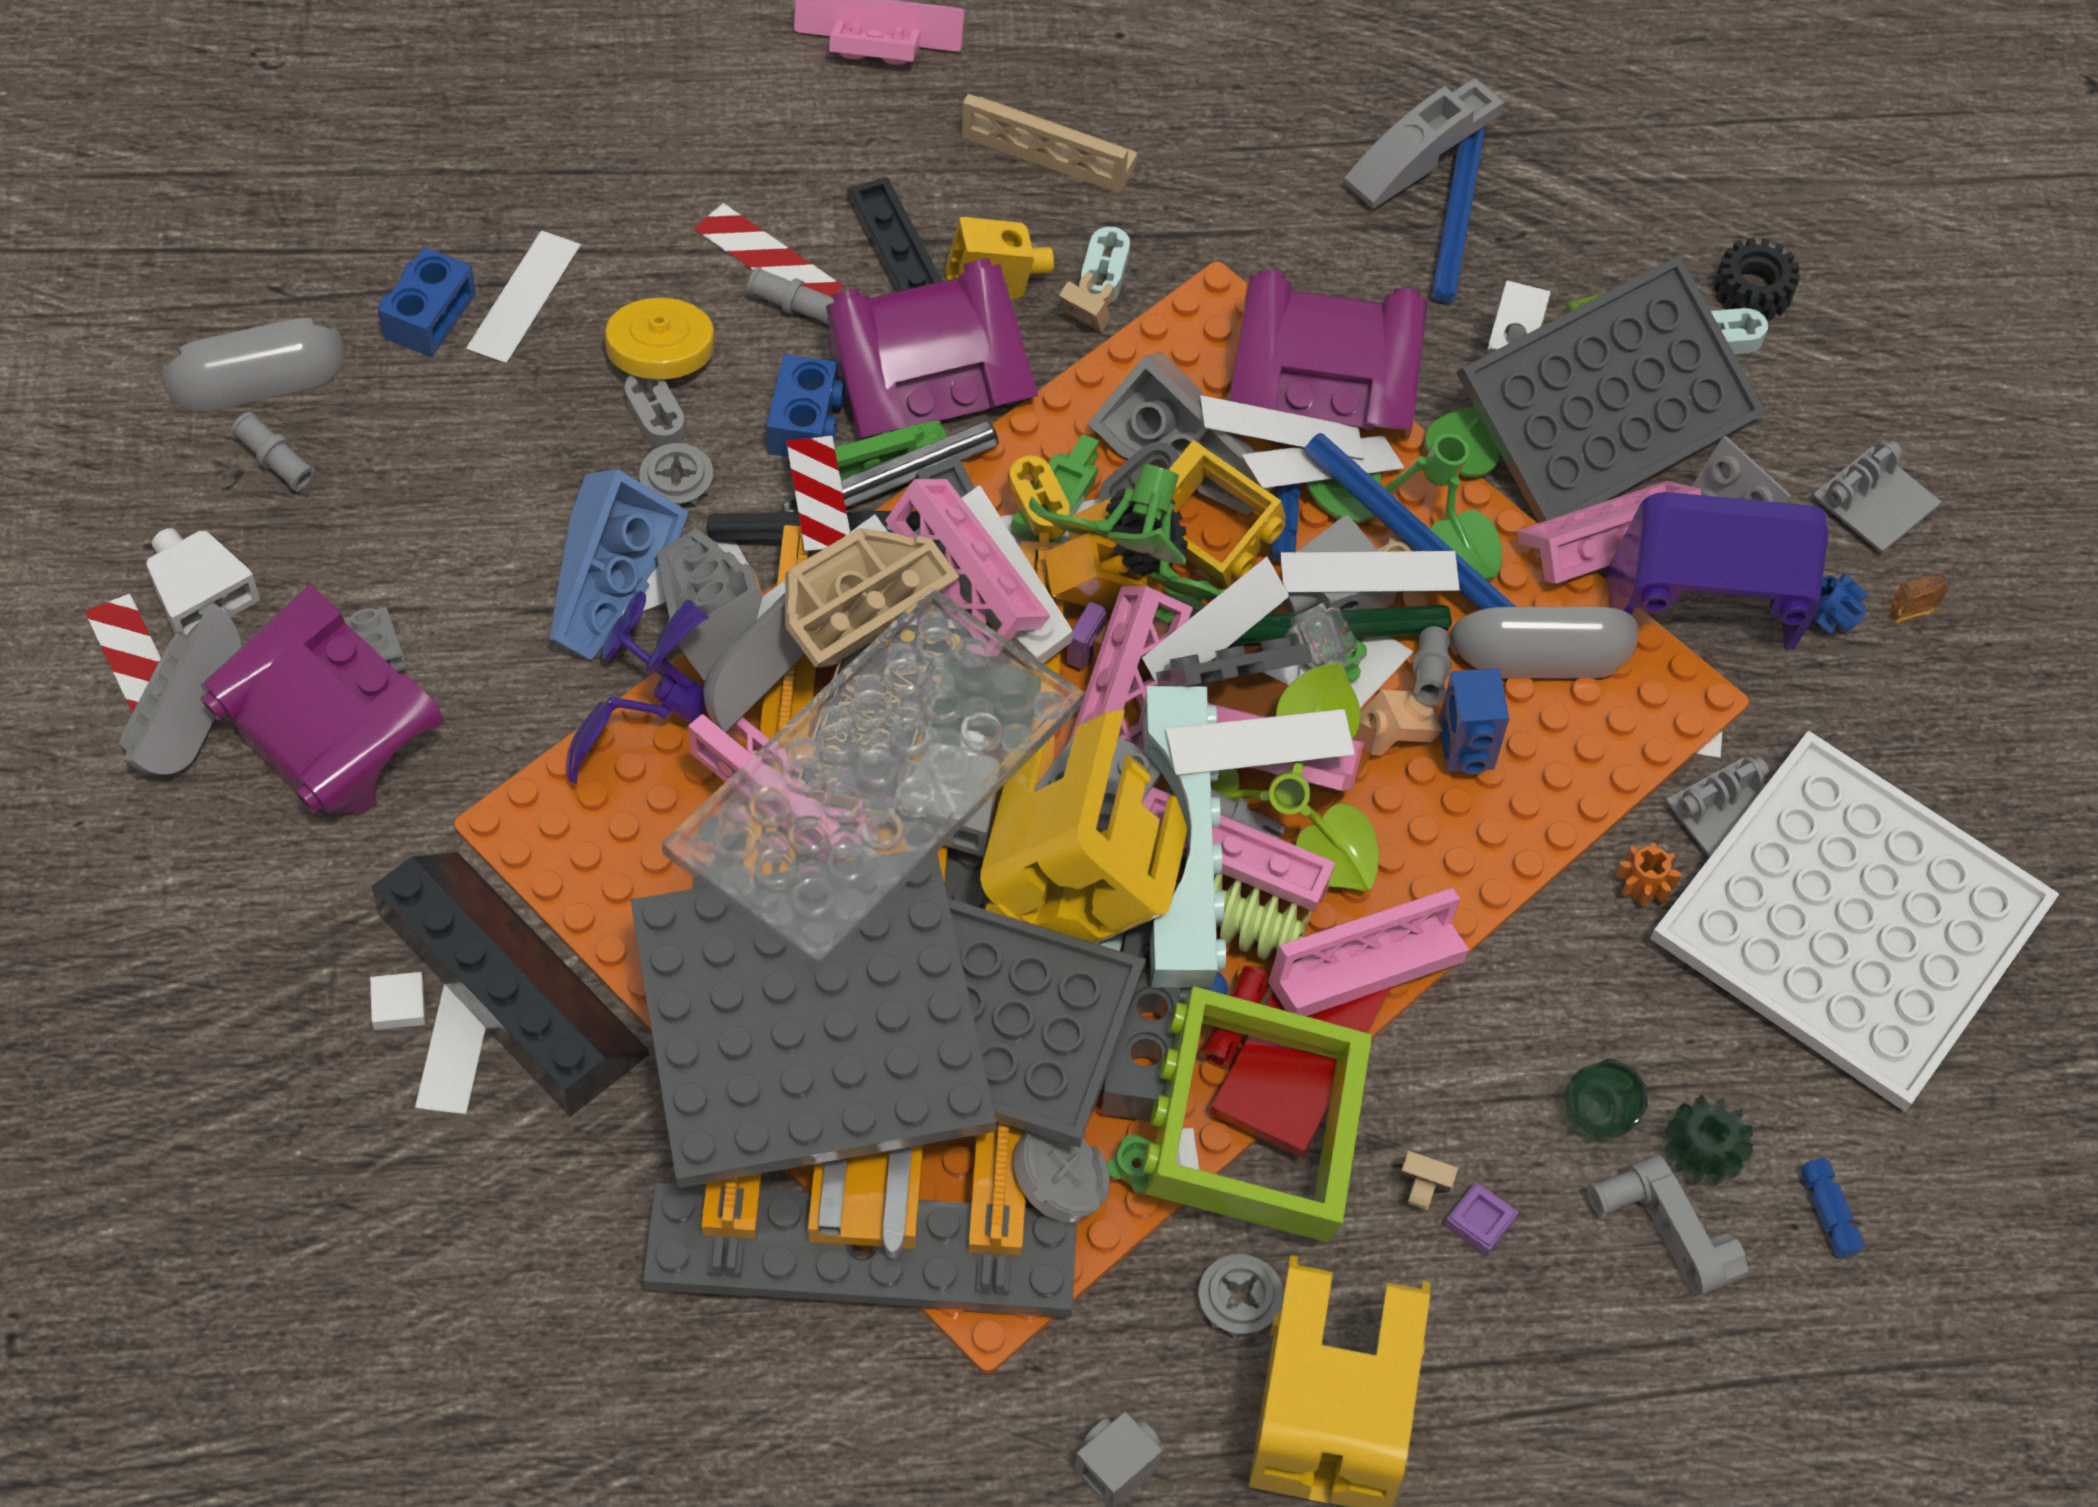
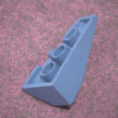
[549,469,689,661]

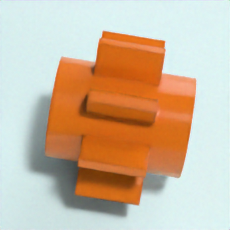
[1616,842,1681,907]

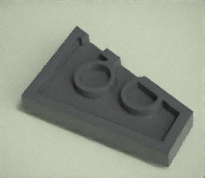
[1156,637,1311,687]

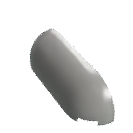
[161,318,345,411]
[703,593,805,732]
[119,603,242,775]
[1449,607,1639,678]

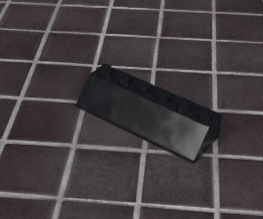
[371,852,650,1117]

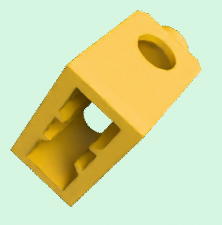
[944,217,1054,300]

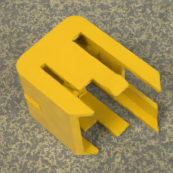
[980,709,1188,944]
[1248,1255,1430,1507]

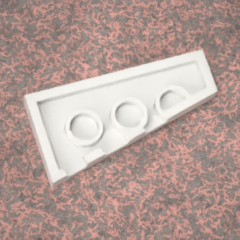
[914,485,1073,668]

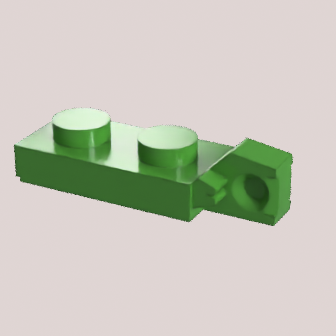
[835,420,948,480]
[1011,434,1099,543]

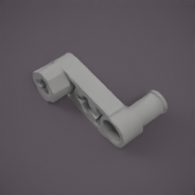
[1587,1155,1749,1296]

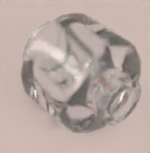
[1285,602,1357,672]

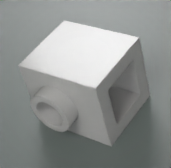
[1074,1411,1162,1507]

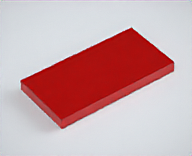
[1210,957,1391,1159]

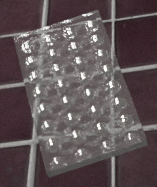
[662,587,1085,971]

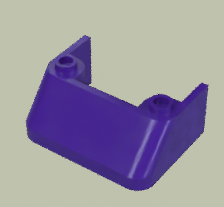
[1607,492,1829,650]

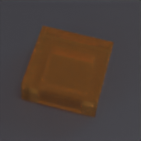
[1889,573,1950,624]

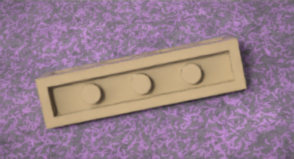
[962,94,1138,194]

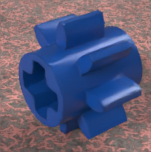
[1813,573,1868,634]

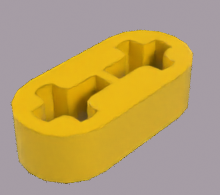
[1009,455,1070,539]

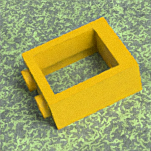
[1169,440,1286,588]

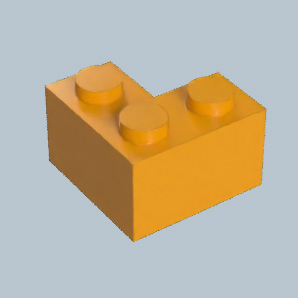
[1044,498,1154,614]

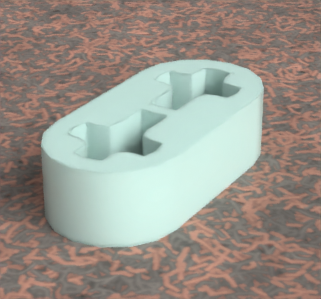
[1081,227,1130,301]
[1711,308,1768,355]

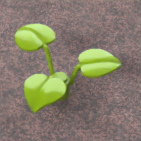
[1164,663,1379,891]

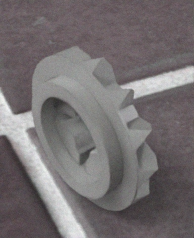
[639,443,714,506]
[1198,1254,1283,1338]

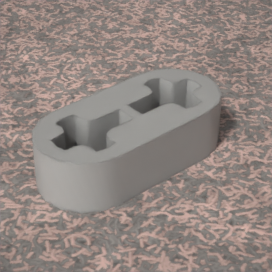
[624,375,686,448]

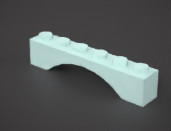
[1143,686,1226,988]

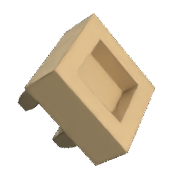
[1059,272,1115,333]
[1401,1151,1458,1211]

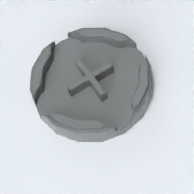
[1013,1131,1110,1223]

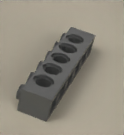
[1101,857,1191,1121]

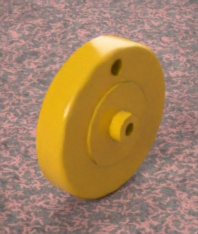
[605,298,714,380]

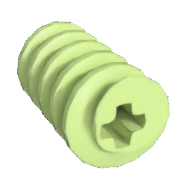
[1214,874,1312,960]

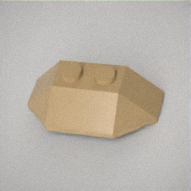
[785,528,959,668]

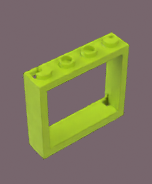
[1142,986,1372,1242]

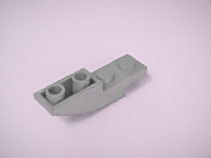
[1344,78,1504,209]

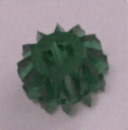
[1665,1095,1754,1186]

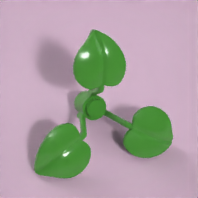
[1305,407,1502,581]
[1029,464,1226,600]

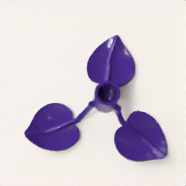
[566,590,709,785]

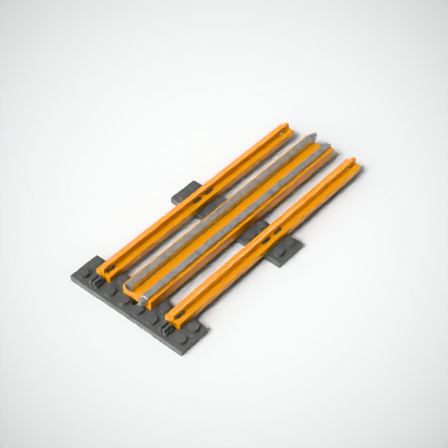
[643,520,1077,1318]

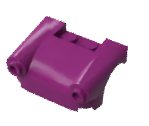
[826,258,1038,441]
[1230,269,1428,438]
[200,584,444,816]

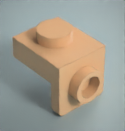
[1360,690,1443,756]

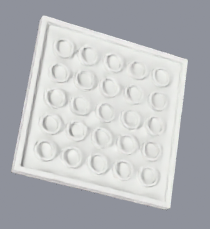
[1650,730,2059,1112]

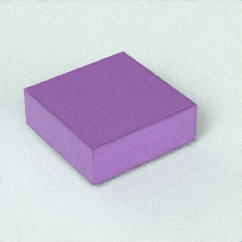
[1066,601,1106,669]
[1444,1182,1519,1257]

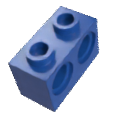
[378,247,476,358]
[767,354,845,457]
[1438,668,1509,774]

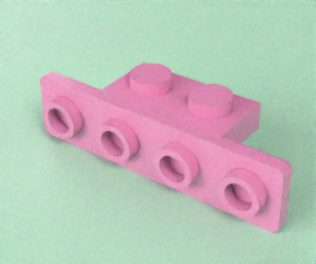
[794,0,965,64]

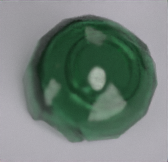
[1563,1058,1648,1140]

